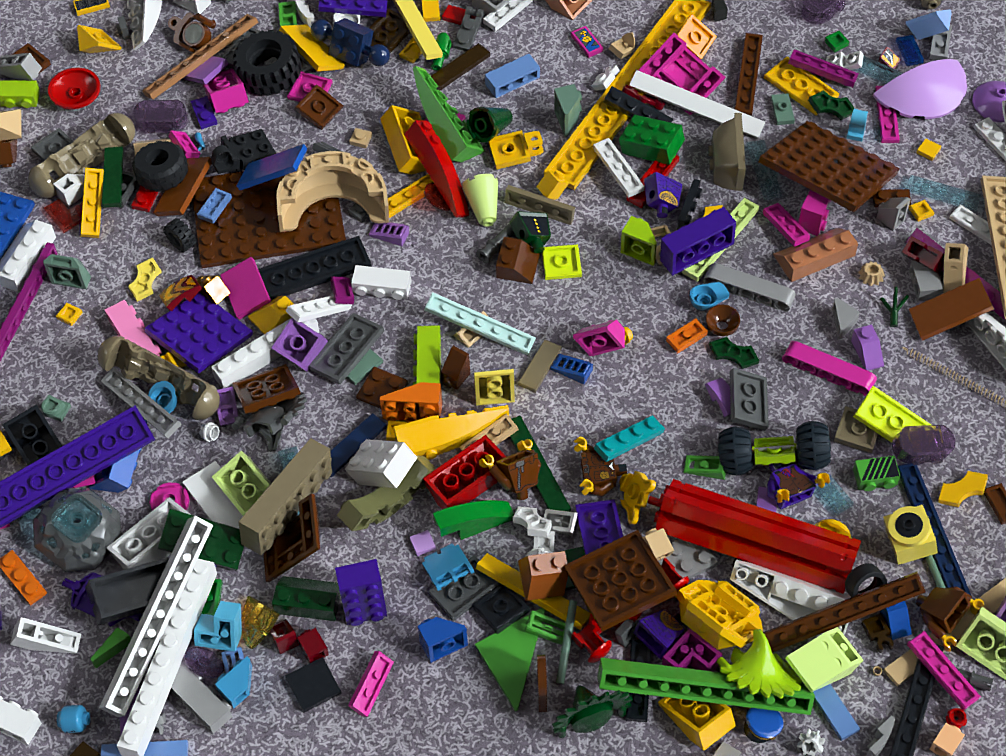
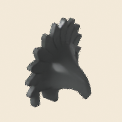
[232,393,307,452]

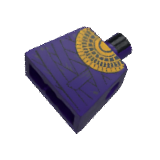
[644,172,682,218]
[633,610,685,660]

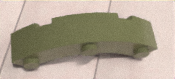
[337,455,437,531]

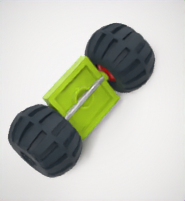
[718,421,831,476]

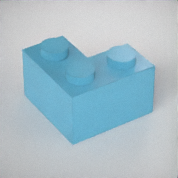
[194,601,242,652]

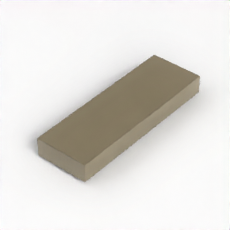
[519,340,562,393]

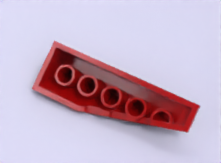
[404,120,469,217]

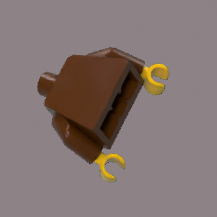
[916,586,984,652]

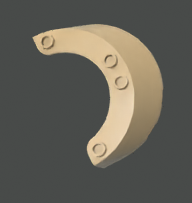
[277,151,389,232]

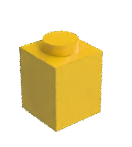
[536,170,569,200]

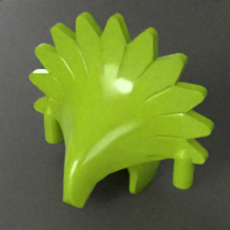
[717,629,802,699]

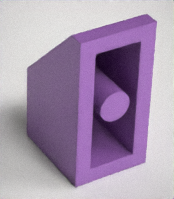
[851,324,884,371]

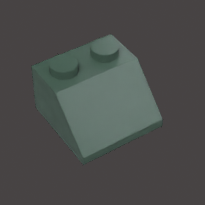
[554,84,582,136]

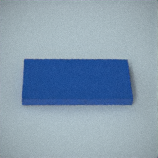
[236,144,307,190]

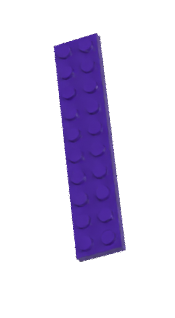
[0,405,156,528]

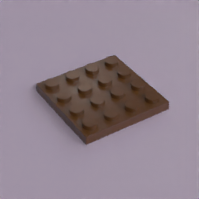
[564,530,677,632]

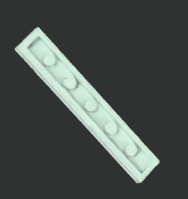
[425,292,536,355]

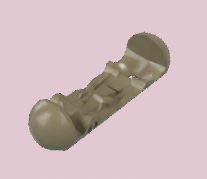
[28,113,135,198]
[97,336,220,420]

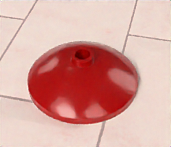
[48,68,101,109]

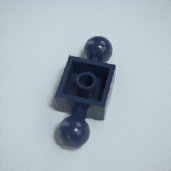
[310,18,390,67]

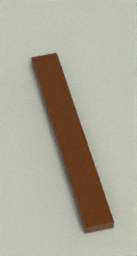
[763,572,926,653]

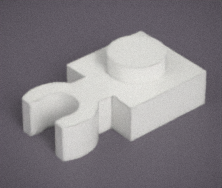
[591,65,619,91]

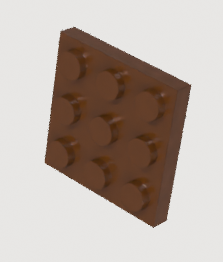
[232,364,301,414]

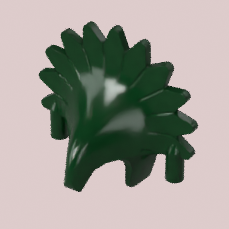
[552,685,633,738]

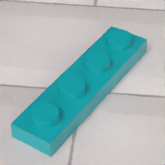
[594,415,665,462]

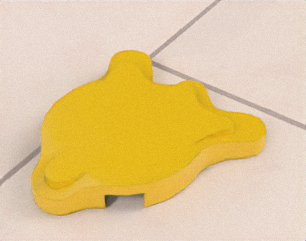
[620,471,656,525]

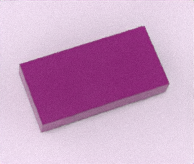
[331,277,354,304]

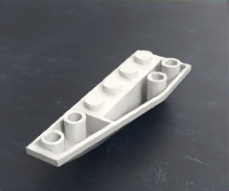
[730,560,851,635]

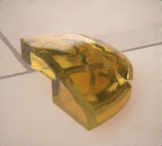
[241,596,280,649]

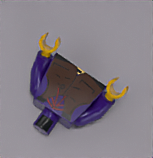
[767,463,830,510]

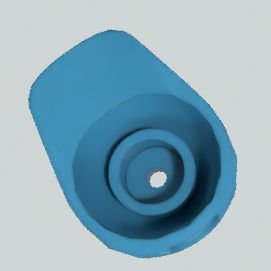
[690,282,730,311]

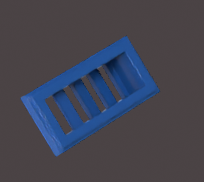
[550,354,593,384]

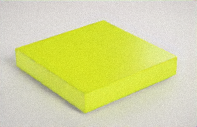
[542,244,582,280]

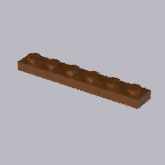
[735,33,763,116]

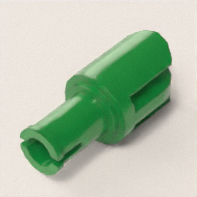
[431,32,452,71]

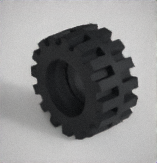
[163,218,196,253]

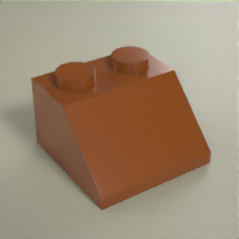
[518,551,568,601]

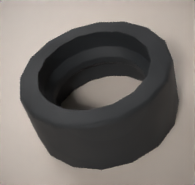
[845,563,887,597]

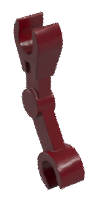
[622,84,665,110]

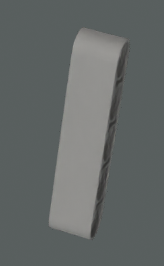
[703,263,796,312]

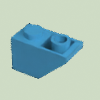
[215,656,252,708]

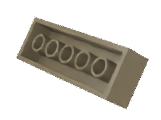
[239,438,332,555]

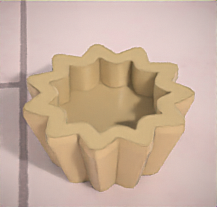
[858,262,885,286]

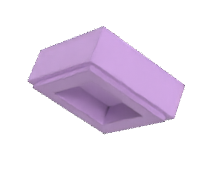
[410,530,436,556]

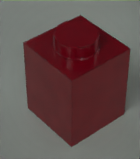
[297,627,329,663]

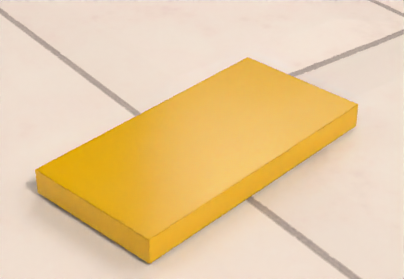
[279,24,345,72]
[764,57,839,115]

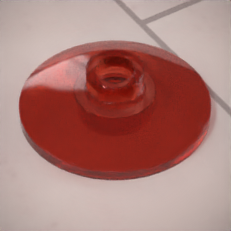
[424,182,451,211]

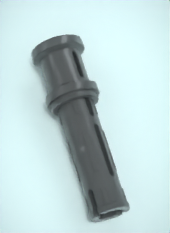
[476,223,515,263]

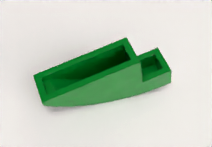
[433,500,514,540]

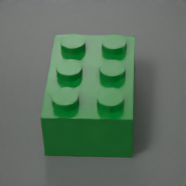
[619,115,685,165]

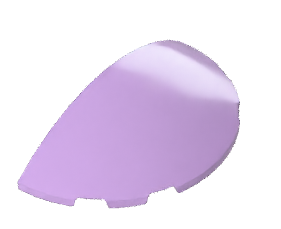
[873,59,967,119]

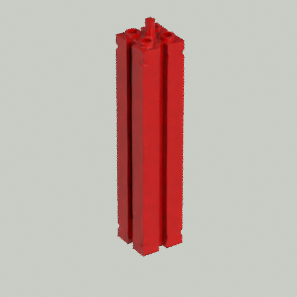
[648,479,861,594]

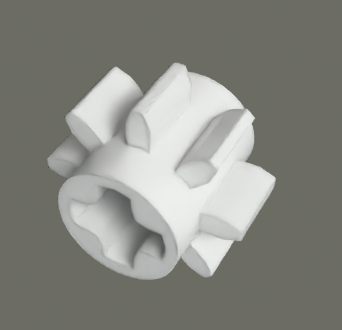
[797,728,825,756]

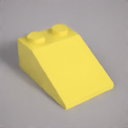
[474,369,515,406]

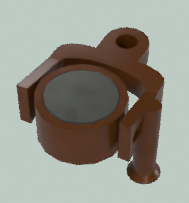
[168,12,216,53]

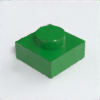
[824,31,849,53]

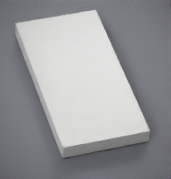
[183,461,243,529]

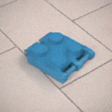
[422,543,474,591]

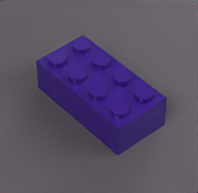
[660,207,736,276]
[335,559,387,626]

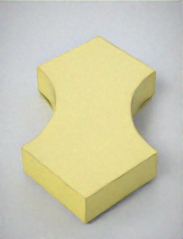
[128,257,162,302]

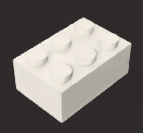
[345,439,417,488]

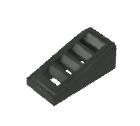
[712,0,728,22]

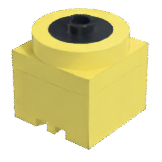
[883,505,938,565]

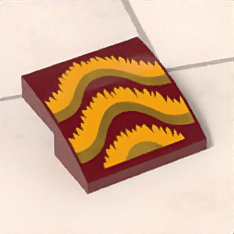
[159,275,202,311]

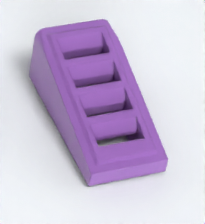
[369,222,409,246]

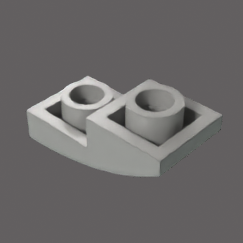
[866,715,895,756]

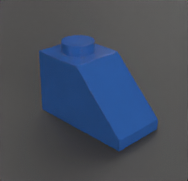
[880,601,912,640]

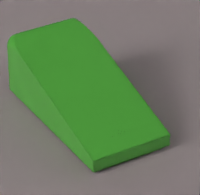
[684,455,726,480]
[91,627,131,668]

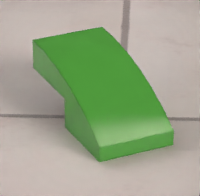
[278,1,297,26]

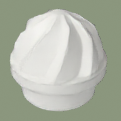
[199,422,219,442]

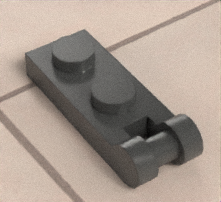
[453,6,484,51]

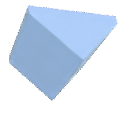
[905,10,951,40]

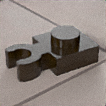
[861,614,894,653]

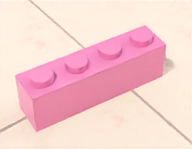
[105,300,162,357]

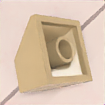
[0,109,22,141]

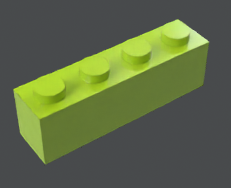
[0,80,40,108]
[413,325,441,385]

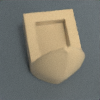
[609,32,635,59]

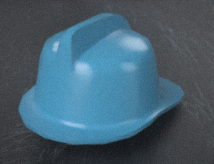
[148,381,178,414]

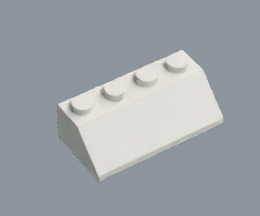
[0,220,56,292]
[107,497,191,570]

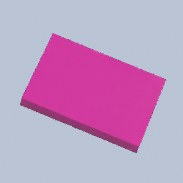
[220,257,271,319]

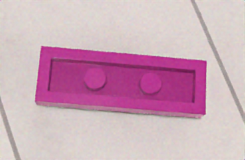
[763,203,810,247]
[348,651,394,717]

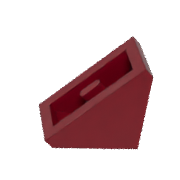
[267,619,299,654]

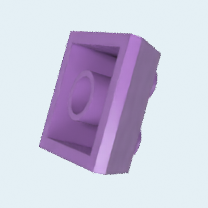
[272,318,328,372]

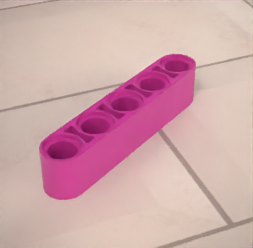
[782,341,877,396]

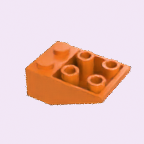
[380,382,442,423]

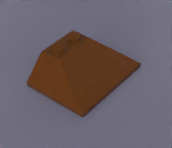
[263,493,320,582]

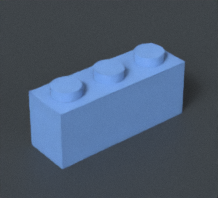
[485,54,540,98]

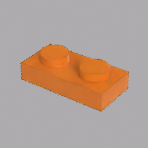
[666,319,708,354]

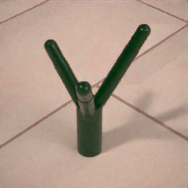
[880,287,909,327]

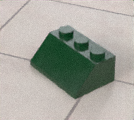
[272,576,341,621]

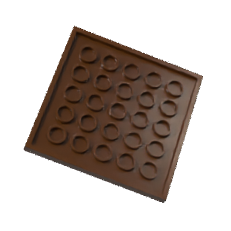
[758,121,900,212]

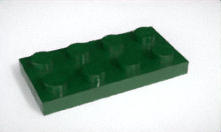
[158,509,244,571]

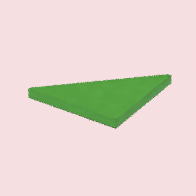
[475,608,545,712]

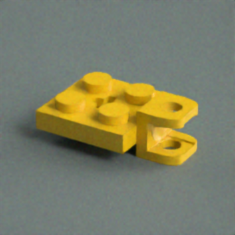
[488,130,544,169]

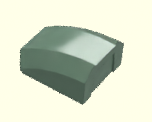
[43,254,91,289]

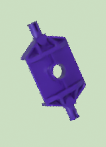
[62,572,143,627]

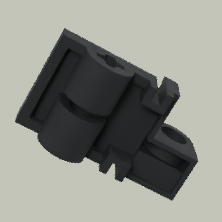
[211,129,276,174]

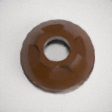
[706,304,740,336]

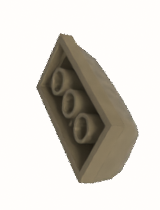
[708,113,746,191]

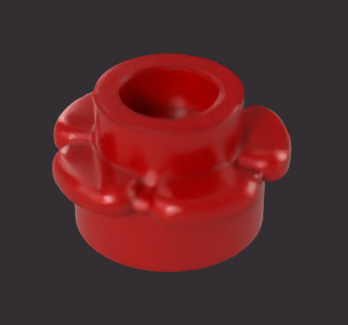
[946,708,967,729]

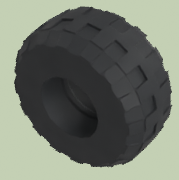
[132,141,188,192]

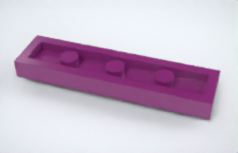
[788,49,859,88]

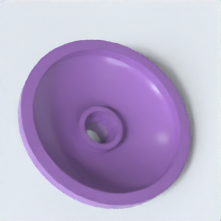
[972,81,1006,122]

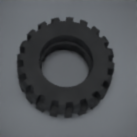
[233,30,302,96]

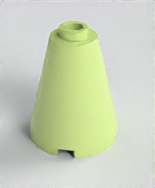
[462,174,498,227]

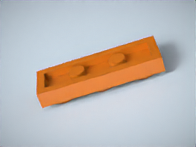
[0,550,47,606]

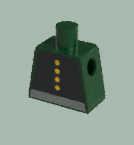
[509,211,551,253]

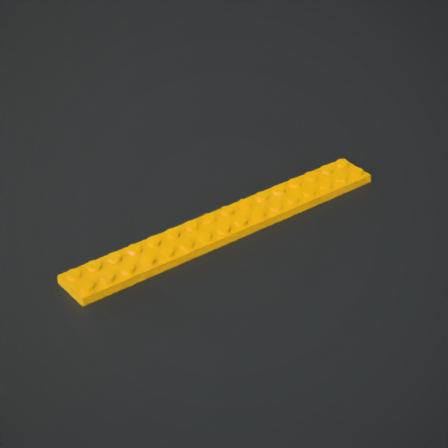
[544,0,712,190]

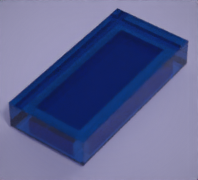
[896,35,924,66]

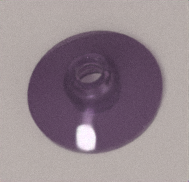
[184,647,224,678]

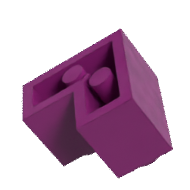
[662,629,723,672]

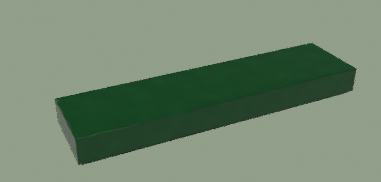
[102,147,124,208]

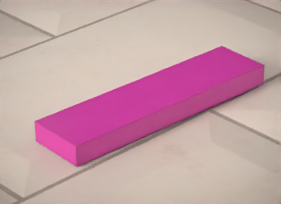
[875,86,900,143]
[907,631,981,711]

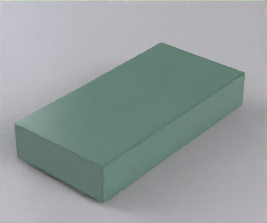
[346,349,383,385]

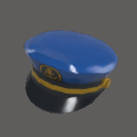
[744,708,783,743]

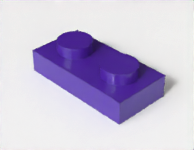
[191,96,218,129]

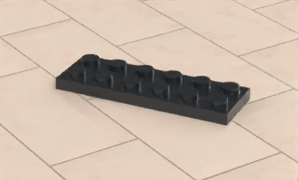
[258,236,372,301]

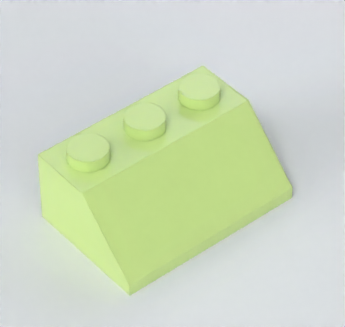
[212,451,271,516]
[956,607,1006,680]

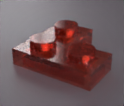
[44,199,83,233]

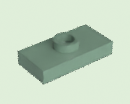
[771,93,795,125]

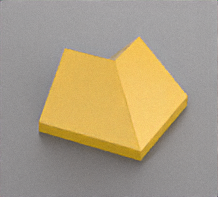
[77,25,122,53]

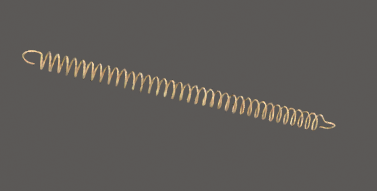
[902,347,1006,408]

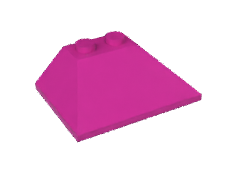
[639,33,726,115]

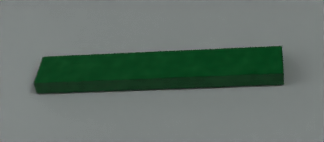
[509,415,571,512]

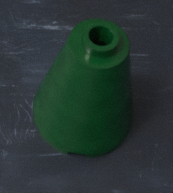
[466,107,513,143]

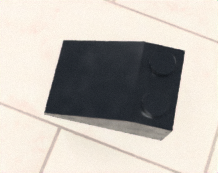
[2,404,62,465]

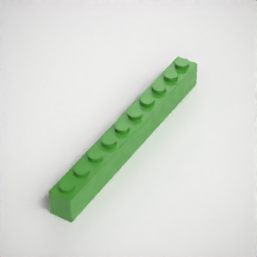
[597,658,815,715]

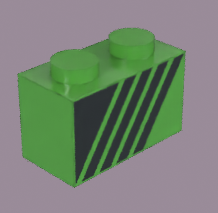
[853,456,900,491]

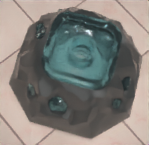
[33,488,122,572]

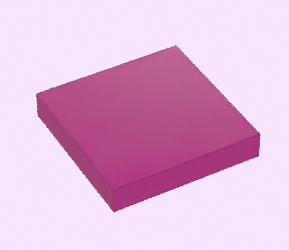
[287,71,333,102]

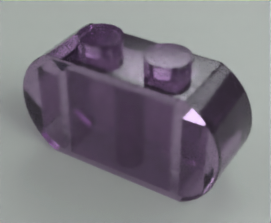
[801,0,846,24]
[133,100,188,133]
[892,425,955,465]

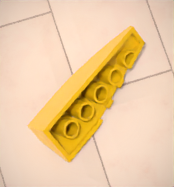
[394,405,509,460]

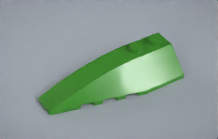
[413,66,485,163]

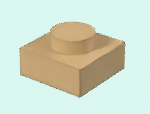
[349,128,372,148]

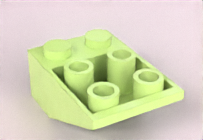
[785,627,864,692]

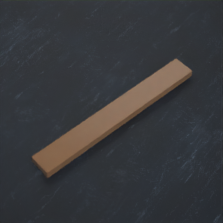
[142,14,259,100]

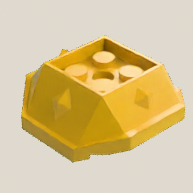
[675,580,763,650]

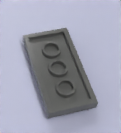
[309,313,384,385]

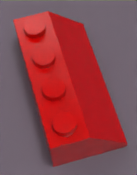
[423,435,506,510]

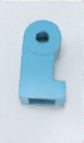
[847,108,868,142]

